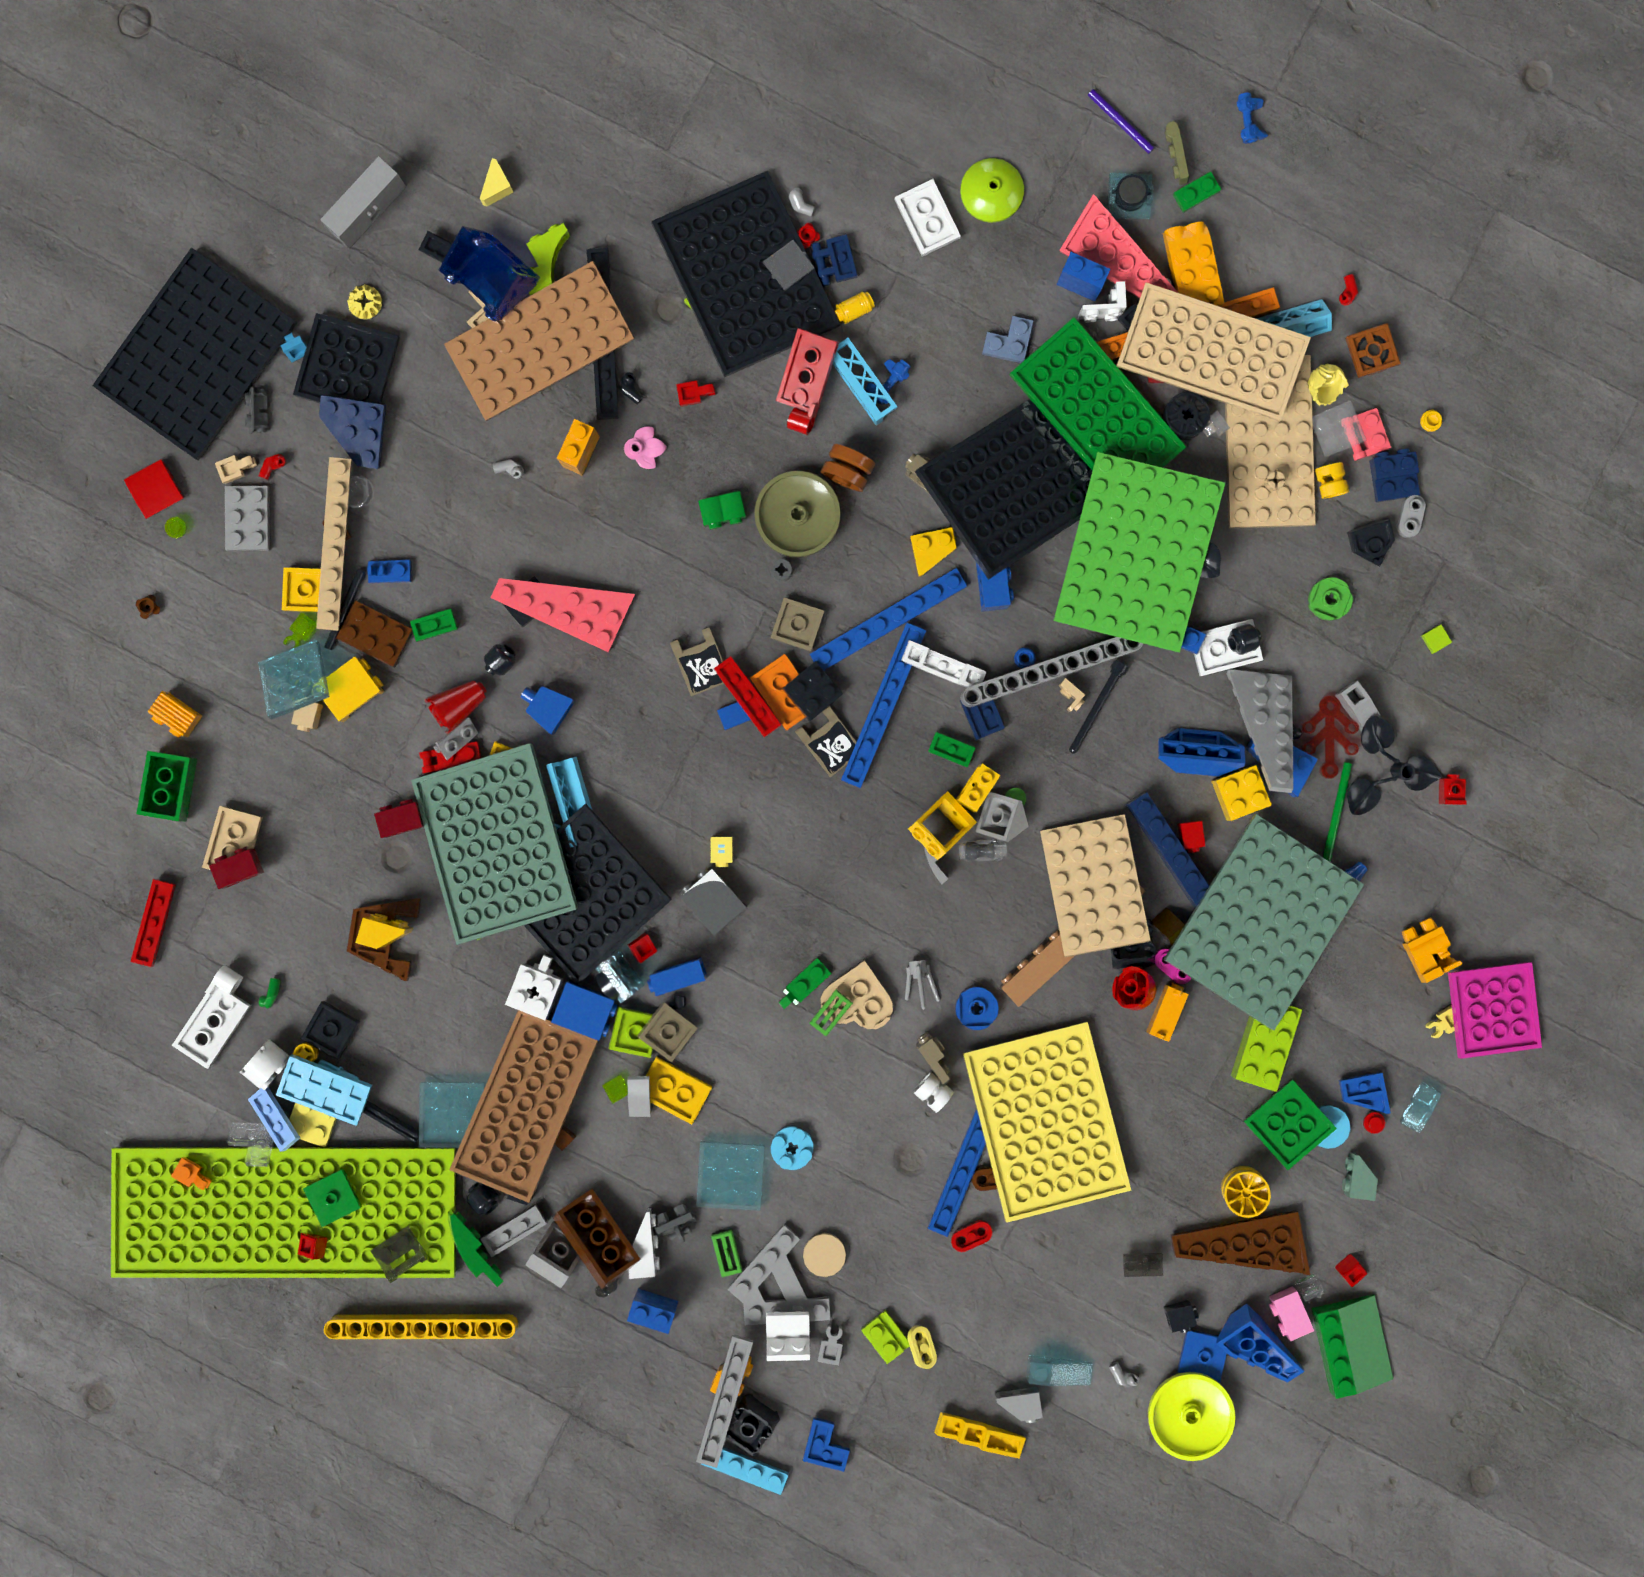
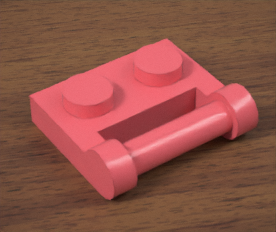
[1340,408,1391,461]

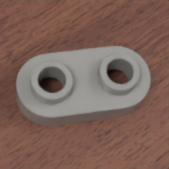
[1397,495,1426,538]

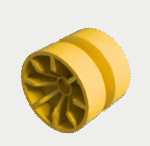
[1221,1166,1271,1218]

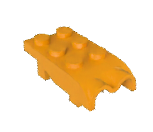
[1162,222,1225,306]

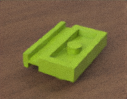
[861,1310,910,1364]

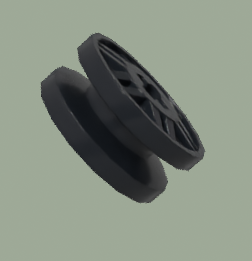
[1162,392,1210,440]

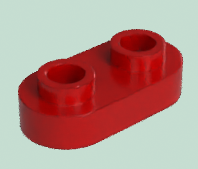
[951,1220,992,1252]

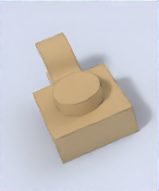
[215,455,258,484]

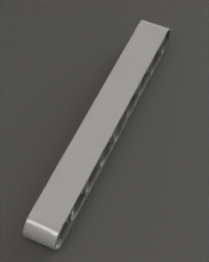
[960,637,1143,707]

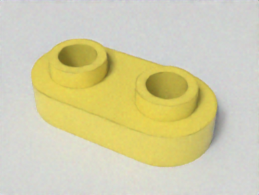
[907,1326,937,1369]

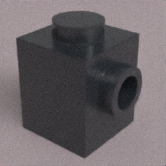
[1163,1300,1199,1333]

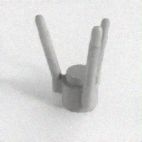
[905,960,940,1010]

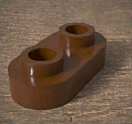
[971,1167,997,1191]

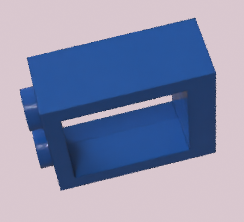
[647,957,708,996]

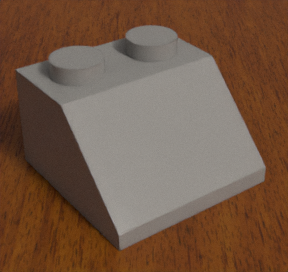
[526,1222,580,1288]

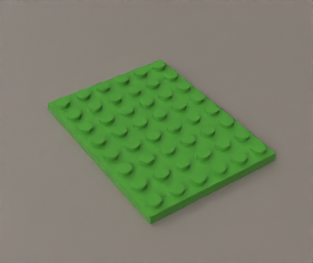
[1054,452,1225,653]

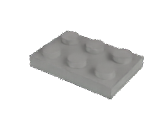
[225,486,270,551]

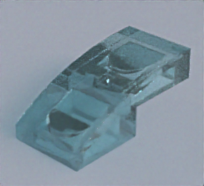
[1400,1083,1441,1133]

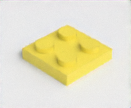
[289,1103,337,1147]

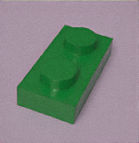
[1173,172,1221,213]
[410,609,458,642]
[928,732,975,768]

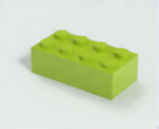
[1231,1005,1302,1092]

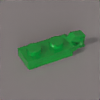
[779,958,832,1009]

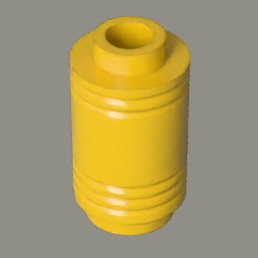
[834,291,875,324]

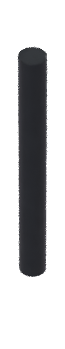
[324,569,365,650]

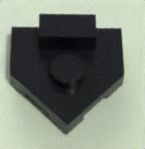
[1347,519,1395,567]

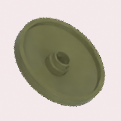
[755,471,840,557]

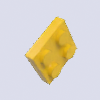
[282,567,321,612]

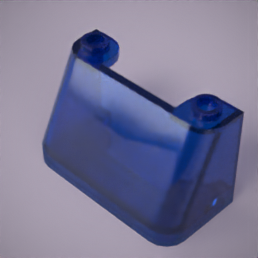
[439,226,540,321]

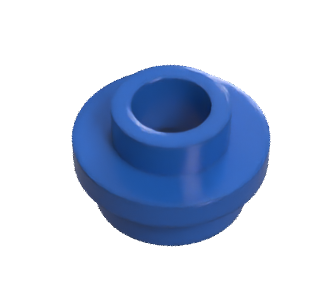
[1014,648,1036,669]

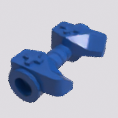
[1237,93,1268,144]
[866,359,911,405]

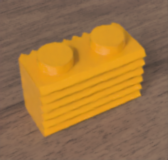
[148,691,202,738]

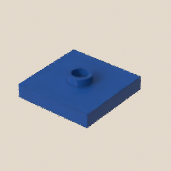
[1177,1330,1227,1382]

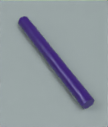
[1087,89,1155,154]

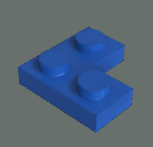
[803,1417,850,1472]

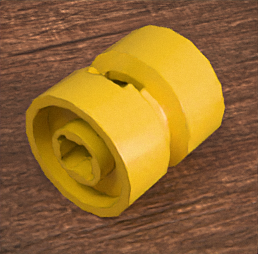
[1315,462,1350,499]

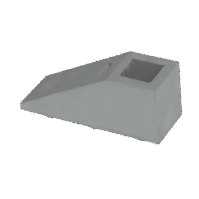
[1335,681,1382,732]

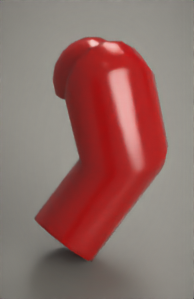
[1339,274,1358,306]
[258,454,286,480]

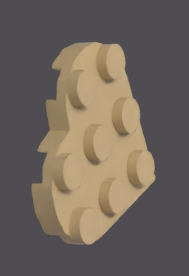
[821,960,893,1029]

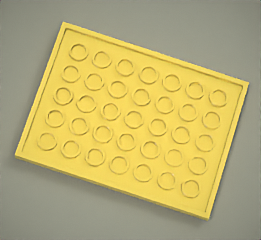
[963,1022,1131,1223]

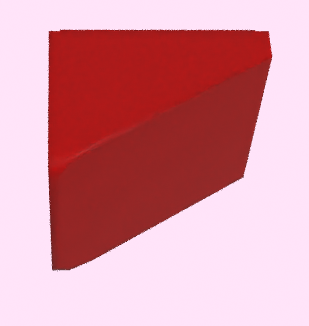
[297,1233,327,1260]
[1335,1254,1368,1287]

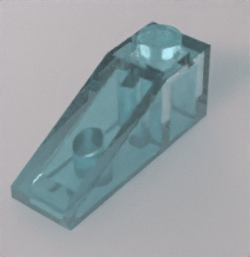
[1026,1355,1093,1386]

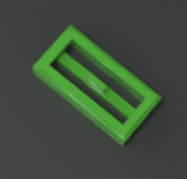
[809,989,853,1036]
[711,1229,743,1277]

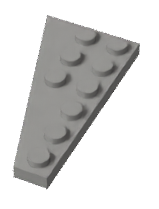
[1226,669,1293,793]

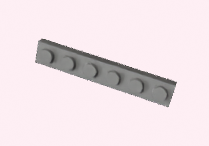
[696,1335,753,1468]

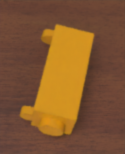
[1146,983,1189,1042]

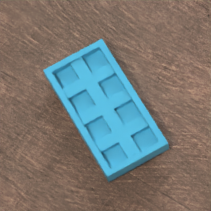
[276,1054,373,1126]

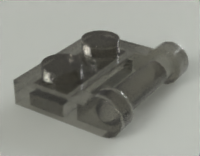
[370,1226,428,1283]

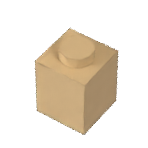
[291,699,323,732]

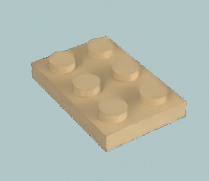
[202,806,263,870]

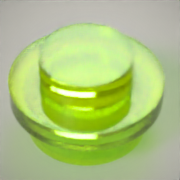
[165,517,187,538]

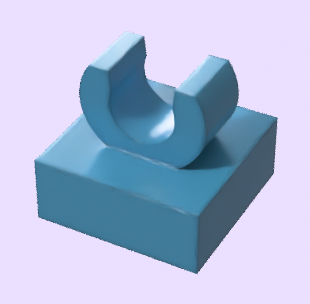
[281,333,307,362]

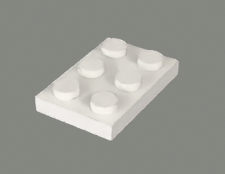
[894,179,961,257]
[1194,619,1263,676]

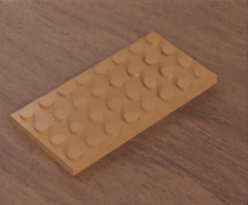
[444,261,635,421]
[449,1010,598,1203]

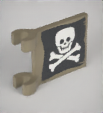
[670,627,724,696]
[795,706,856,777]

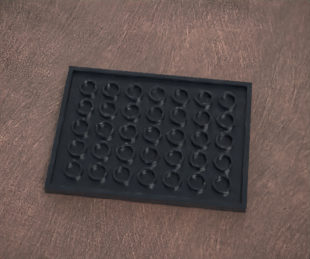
[651,171,840,378]
[915,399,1092,580]

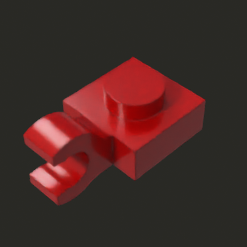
[676,380,716,407]

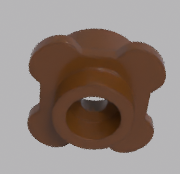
[136,595,161,619]

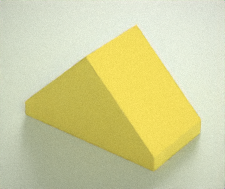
[480,158,513,206]

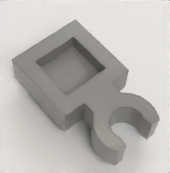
[818,1324,843,1366]

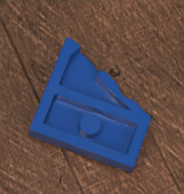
[1339,1072,1391,1114]

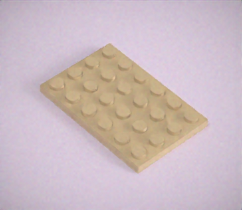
[1040,814,1150,957]

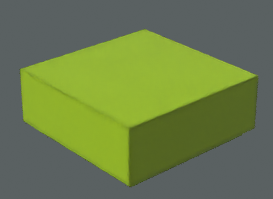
[1421,624,1452,654]

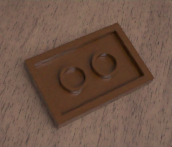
[336,600,413,668]

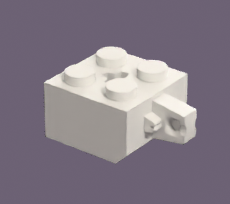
[505,955,563,1020]

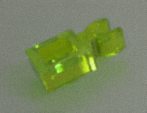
[283,612,317,652]

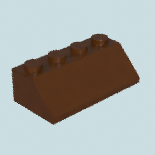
[553,1189,641,1289]

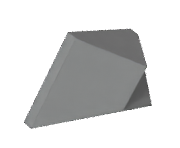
[976,792,1029,842]

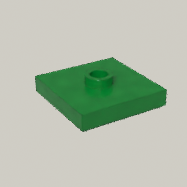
[303,1169,362,1227]

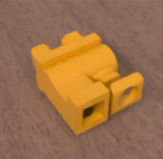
[1401,918,1462,983]

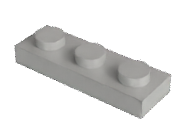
[481,1204,548,1257]

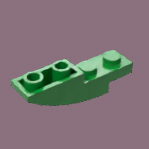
[448,1210,504,1287]

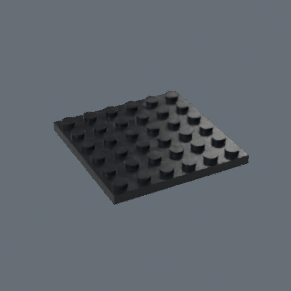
[524,804,672,985]

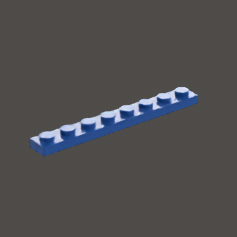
[809,568,967,671]
[841,623,926,788]

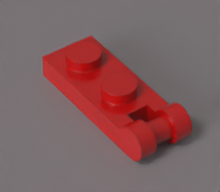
[419,742,482,774]

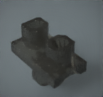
[1123,1253,1163,1277]

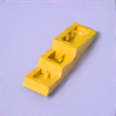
[934,1412,1026,1459]

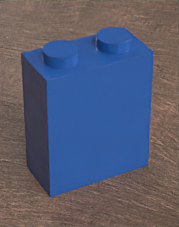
[1056,252,1110,301]
[551,981,618,1041]
[627,1288,679,1334]

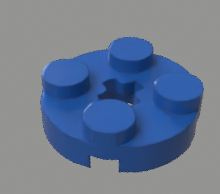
[955,987,999,1030]

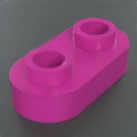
[1154,948,1191,984]

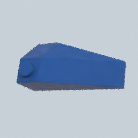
[1216,1304,1305,1383]

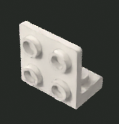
[1078,281,1126,323]
[766,1311,810,1361]

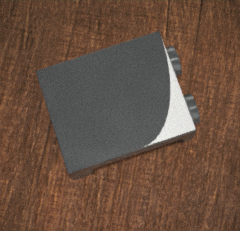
[680,868,747,935]

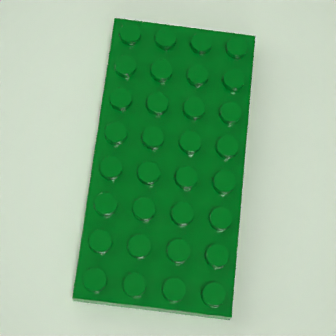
[1009,318,1186,471]

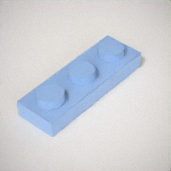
[248,1087,300,1152]

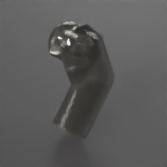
[595,1279,618,1298]

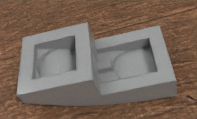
[924,847,948,884]
[627,1076,651,1117]

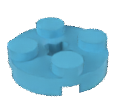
[771,1126,814,1170]

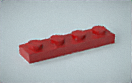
[714,656,782,738]
[130,879,176,967]

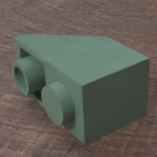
[1342,1151,1378,1201]

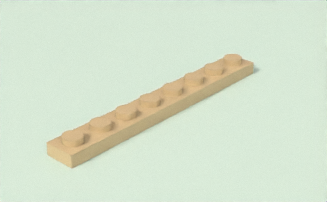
[316,457,352,631]

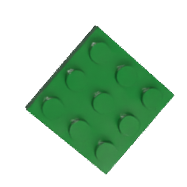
[1244,1079,1337,1170]

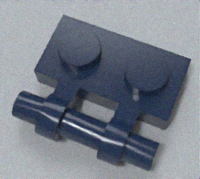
[812,234,857,287]

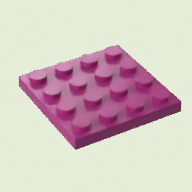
[1448,962,1542,1059]

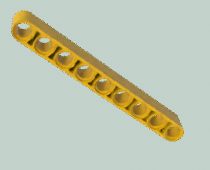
[324,1314,519,1339]

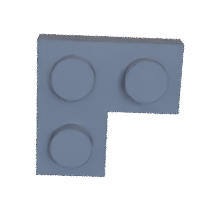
[982,316,1033,363]

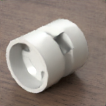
[913,1072,954,1113]

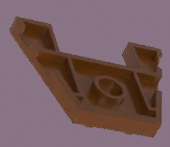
[347,898,421,981]

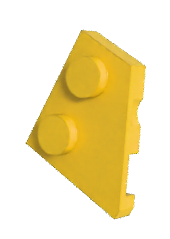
[910,527,956,577]

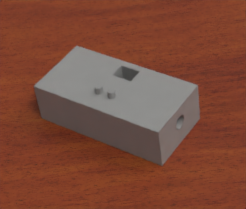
[320,156,406,249]

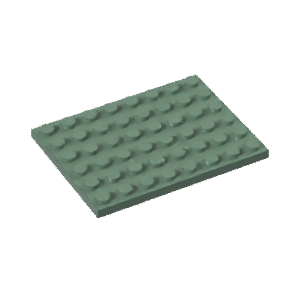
[411,743,578,945]
[1164,814,1364,1030]

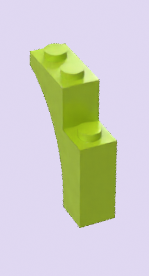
[520,223,570,296]

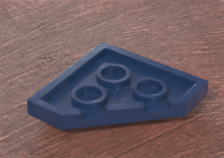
[319,395,386,469]

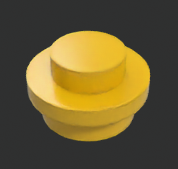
[1420,410,1442,432]

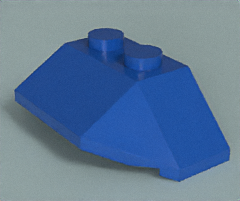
[1158,728,1245,776]

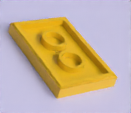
[646,1056,713,1125]

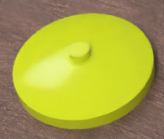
[1148,1372,1235,1461]

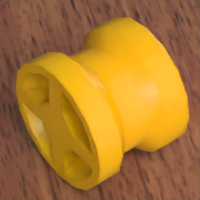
[293,1042,319,1062]

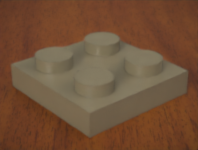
[771,598,824,652]
[637,1002,697,1062]

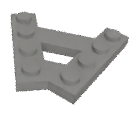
[727,1224,830,1325]

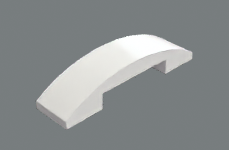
[901,640,986,688]

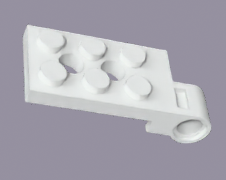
[172,965,251,1069]

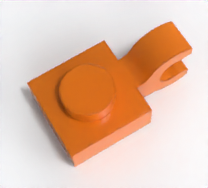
[171,1157,212,1190]

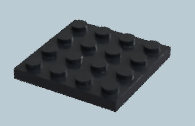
[293,313,400,404]

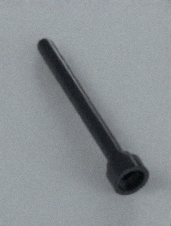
[1069,660,1129,754]

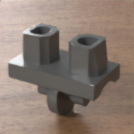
[655,1204,697,1243]

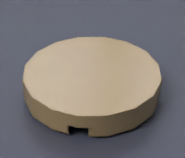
[803,1233,846,1277]

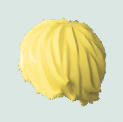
[1308,364,1349,406]

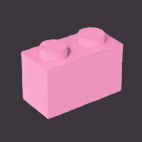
[1269,1286,1314,1341]

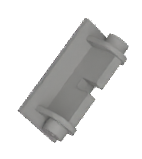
[434,717,478,760]

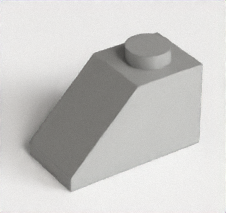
[995,1387,1043,1423]

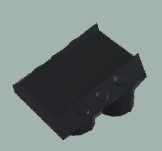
[1111,919,1156,969]
[726,1394,780,1456]

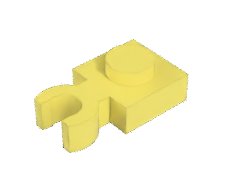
[1425,1005,1455,1038]

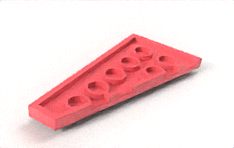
[1059,194,1178,298]
[490,578,635,652]

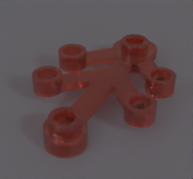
[1302,696,1359,779]

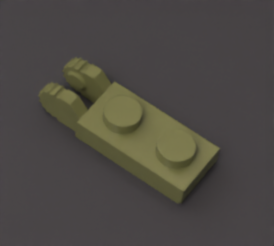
[1165,121,1189,185]

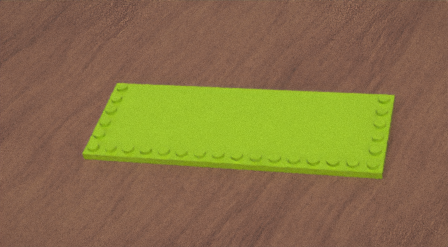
[111,1147,456,1278]

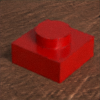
[627,933,658,963]

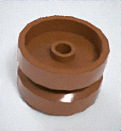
[821,444,876,492]

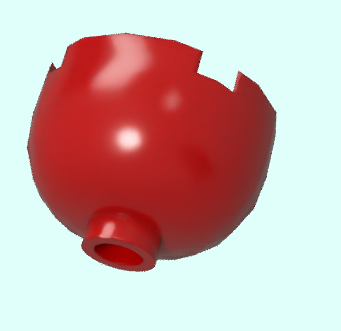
[1112,966,1157,1011]

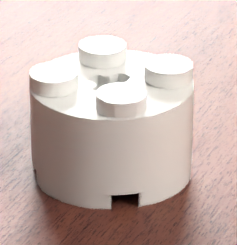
[240,1039,289,1090]

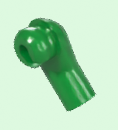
[259,978,281,1009]

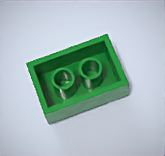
[136,751,197,822]

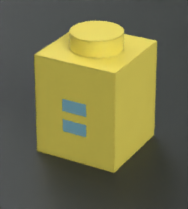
[711,837,733,867]

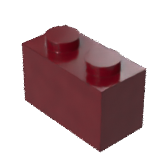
[374,799,424,838]
[209,847,264,889]

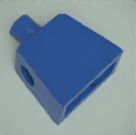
[520,686,576,735]

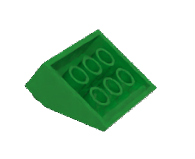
[1311,1294,1393,1399]

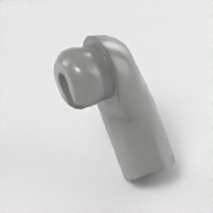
[493,459,524,479]

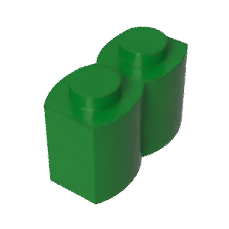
[698,491,746,530]

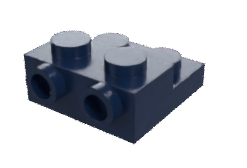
[1369,449,1420,503]

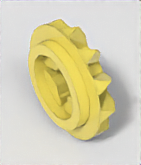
[347,284,382,319]

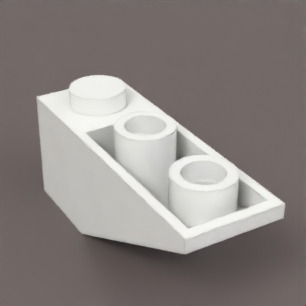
[629,1208,660,1279]

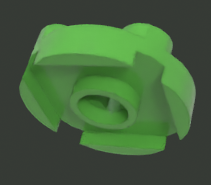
[1308,577,1353,621]

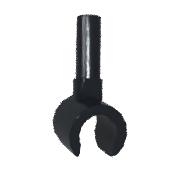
[656,996,686,1009]

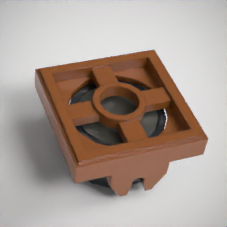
[1345,323,1401,378]

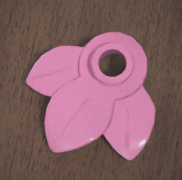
[624,427,667,469]

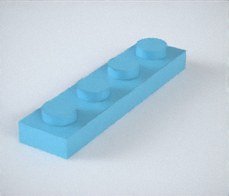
[701,1447,789,1495]

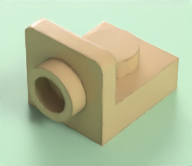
[1058,678,1085,712]

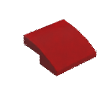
[124,459,184,519]

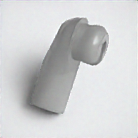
[789,188,815,217]
[1109,1362,1139,1387]

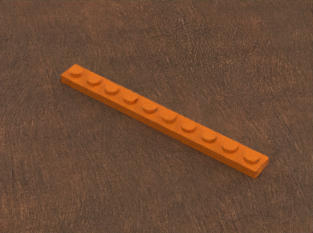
[1096,287,1280,361]

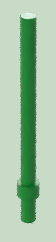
[1323,762,1352,862]

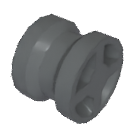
[771,559,792,582]

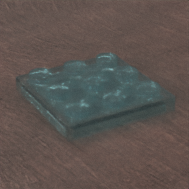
[258,640,330,720]
[419,1082,485,1148]
[696,1141,765,1211]

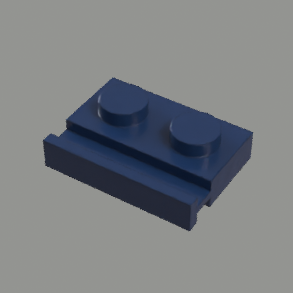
[960,689,1005,740]

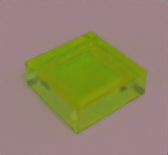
[602,1074,628,1104]

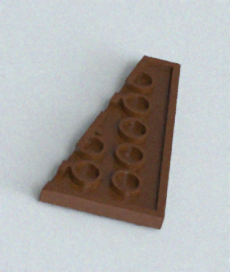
[1171,1210,1310,1275]

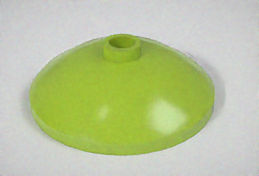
[960,158,1024,223]

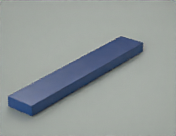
[927,1109,986,1237]

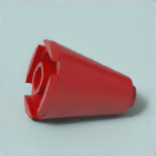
[425,680,487,734]

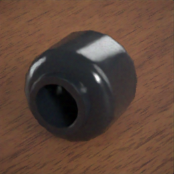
[1227,624,1261,655]
[484,644,516,675]
[467,1183,499,1215]

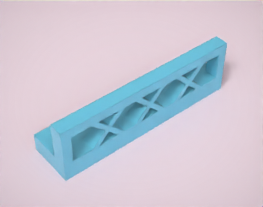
[1256,299,1332,337]
[833,338,897,426]
[546,757,592,847]

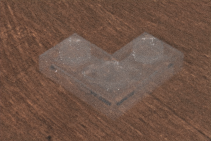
[227,1122,273,1167]

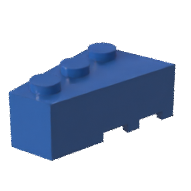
[1246,738,1318,797]

